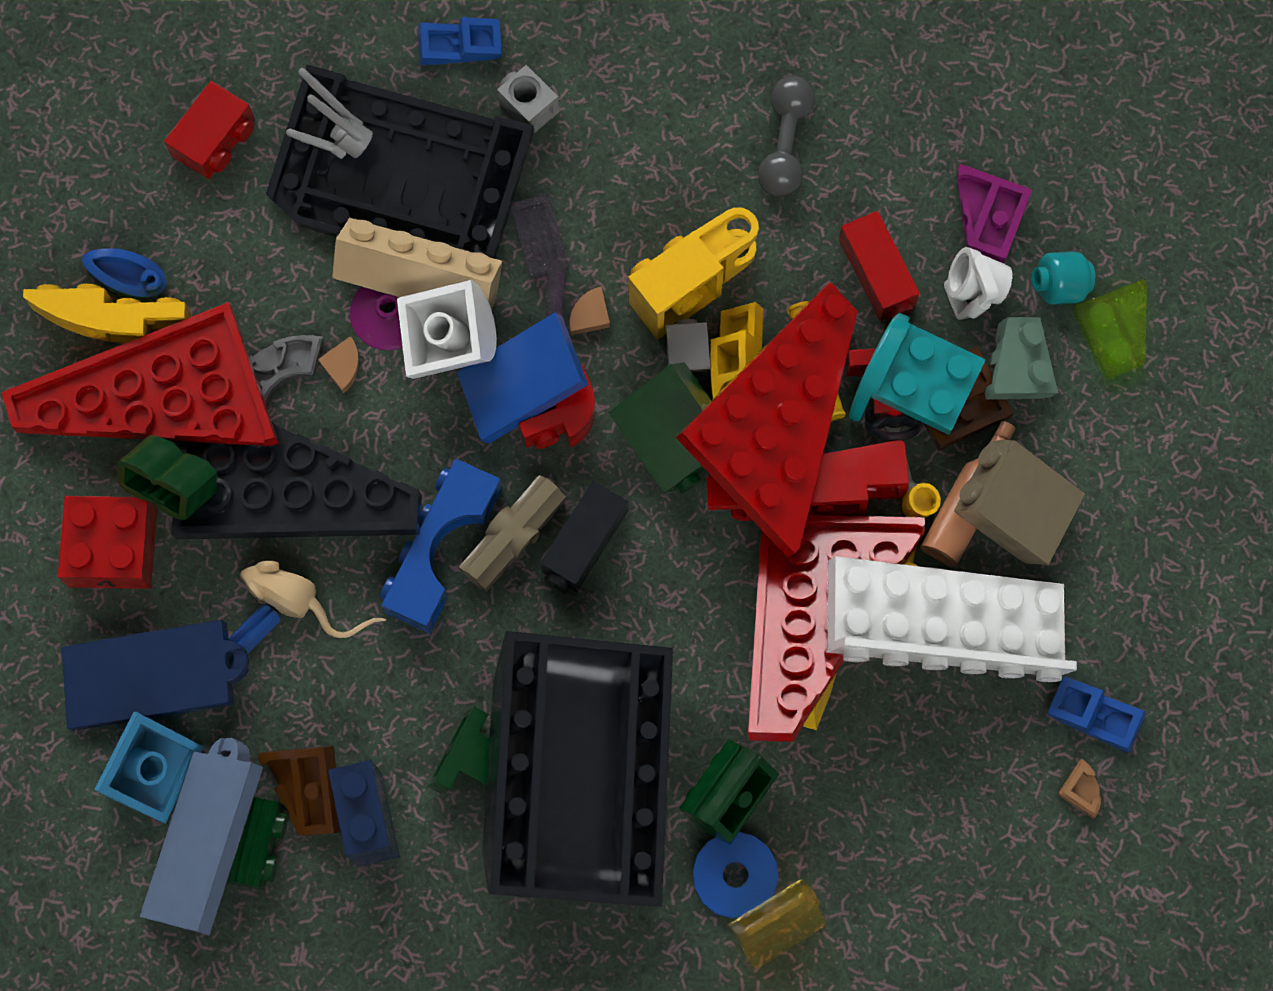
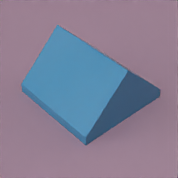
[94,711,203,824]

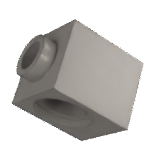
[497,65,560,133]
[666,319,711,381]

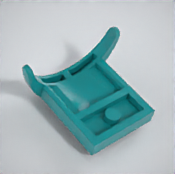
[849,313,986,435]

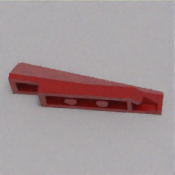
[706,440,909,521]

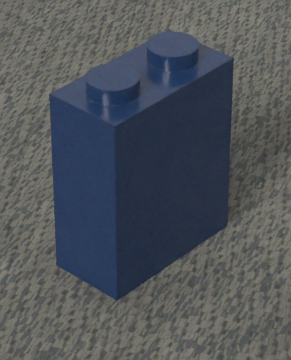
[328,760,400,867]

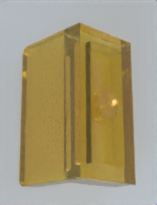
[728,879,827,968]

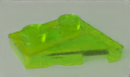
[1072,279,1147,381]

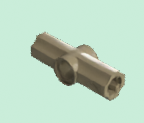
[459,475,567,592]

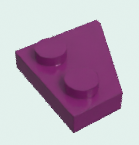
[956,164,1032,264]

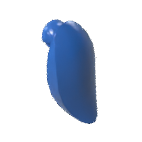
[82,248,166,300]

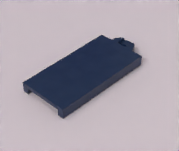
[62,620,249,731]

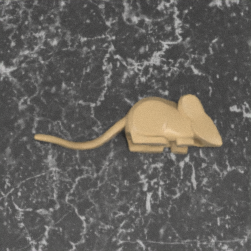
[240,561,386,638]

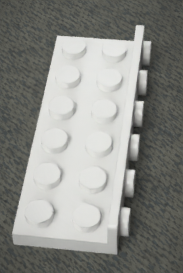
[828,557,1077,682]

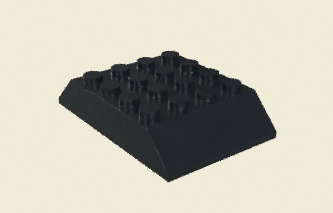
[482,631,673,907]

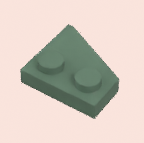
[985,317,1058,399]

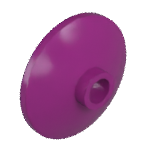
[350,287,403,350]

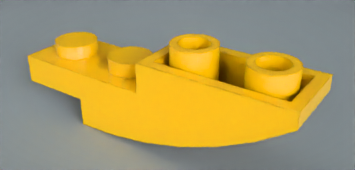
[23,284,192,344]
[710,302,764,399]

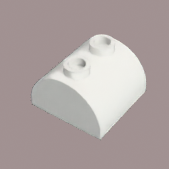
[397,280,497,379]

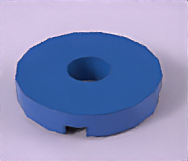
[693,832,779,919]

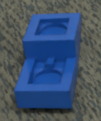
[417,17,502,65]
[1047,676,1146,754]

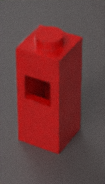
[839,210,920,321]

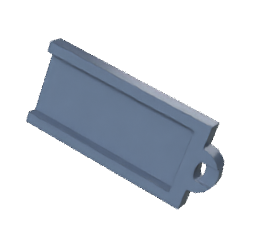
[140,738,263,936]

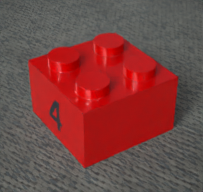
[58,496,157,589]

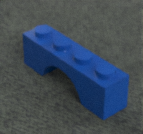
[380,458,503,634]

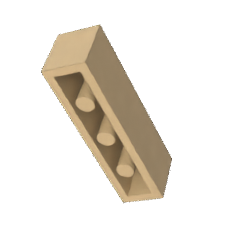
[332,218,503,310]

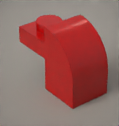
[519,364,596,449]

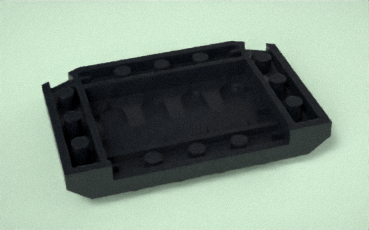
[266,64,535,259]

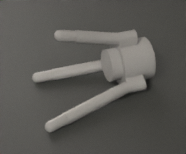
[286,68,373,159]

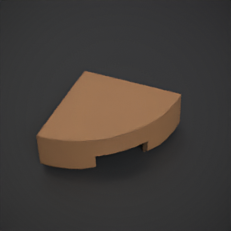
[570,286,610,335]
[318,336,359,393]
[1057,758,1101,819]

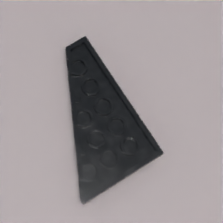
[171,422,422,540]

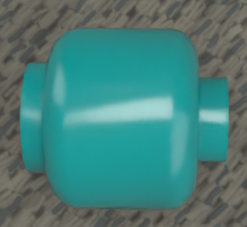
[1031,251,1095,305]

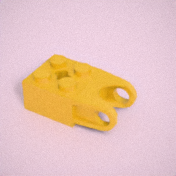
[628,208,759,340]

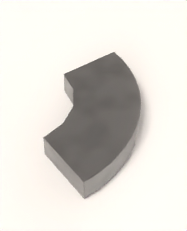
[250,335,324,405]

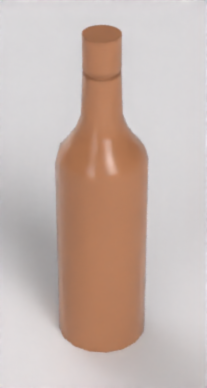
[920,421,1016,567]

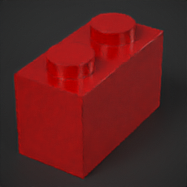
[164,81,255,180]

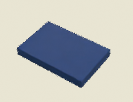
[457,312,588,444]

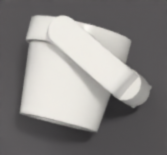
[944,247,1012,320]

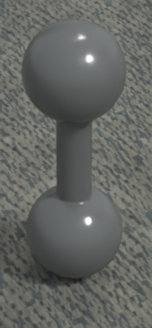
[758,75,815,197]

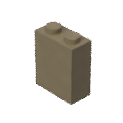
[953,440,1085,565]

